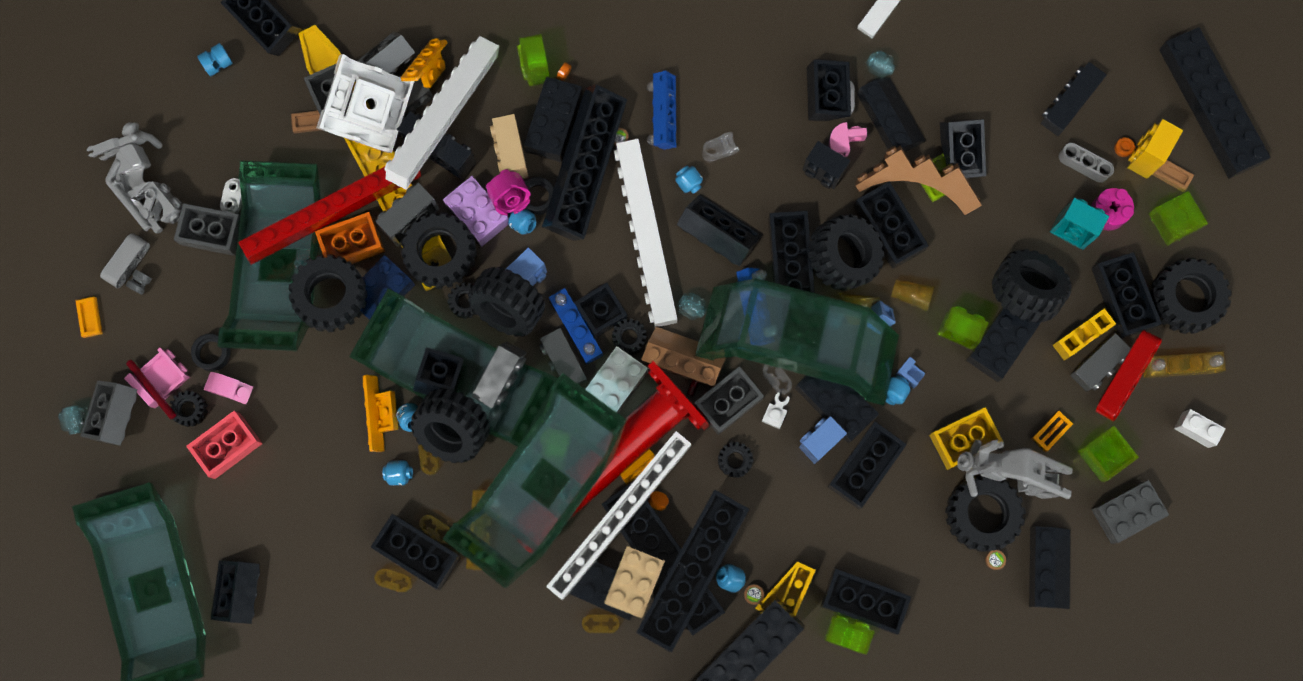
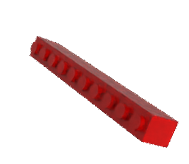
[238,167,421,265]

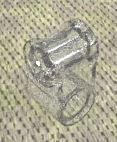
[702,132,739,162]

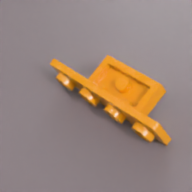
[401,38,447,88]
[363,375,398,452]

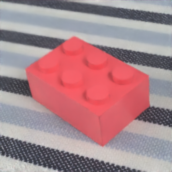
[186,410,263,479]

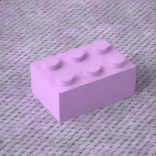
[443,176,509,247]

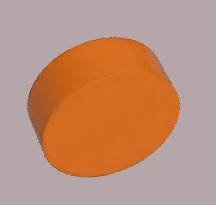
[556,62,572,81]
[1114,137,1135,157]
[648,491,669,511]

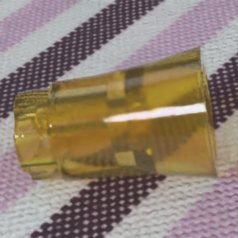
[891,279,935,312]

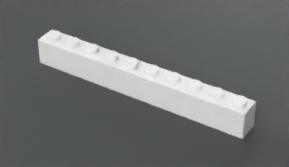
[384,36,499,189]
[614,139,677,328]
[546,431,691,600]

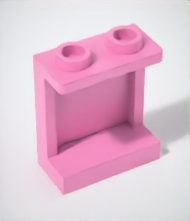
[124,347,190,408]

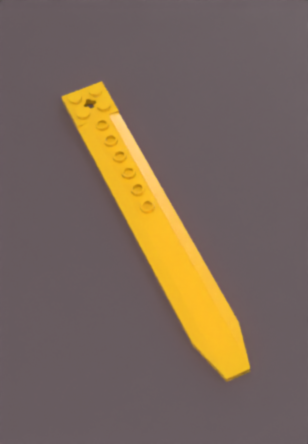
[299,25,452,291]

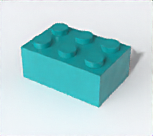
[1049,198,1109,250]

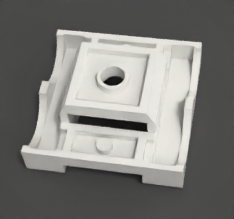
[316,54,414,153]

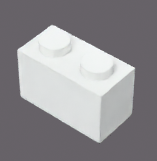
[1174,409,1226,448]

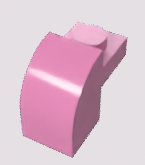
[828,122,867,157]
[203,372,253,405]

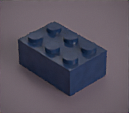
[361,255,415,326]

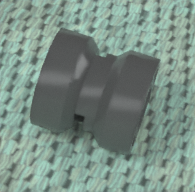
[125,269,152,295]

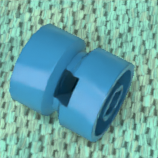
[197,43,233,77]

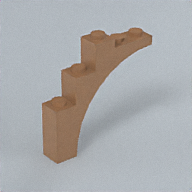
[856,145,982,215]

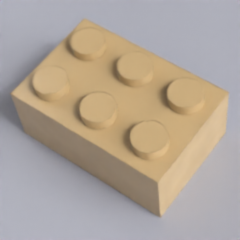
[490,114,529,180]
[605,546,665,618]

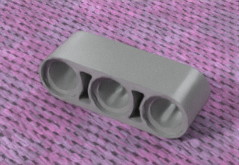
[1058,143,1114,182]
[100,233,150,288]

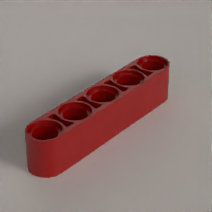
[1096,330,1162,421]

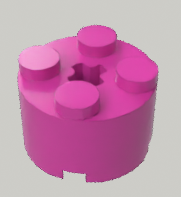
[486,169,531,215]
[1091,188,1134,231]

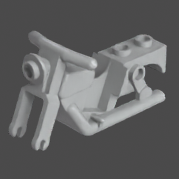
[87,122,182,234]
[957,440,1073,499]

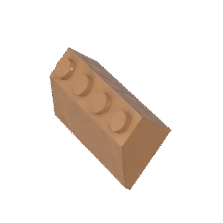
[641,327,728,388]

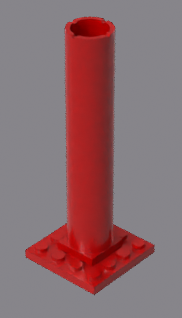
[505,361,710,554]

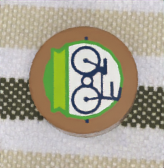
[613,128,629,147]
[985,550,1006,570]
[744,585,764,605]

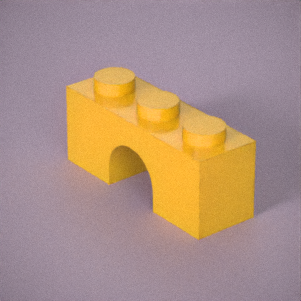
[1053,308,1116,361]

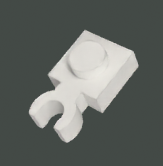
[762,392,790,429]

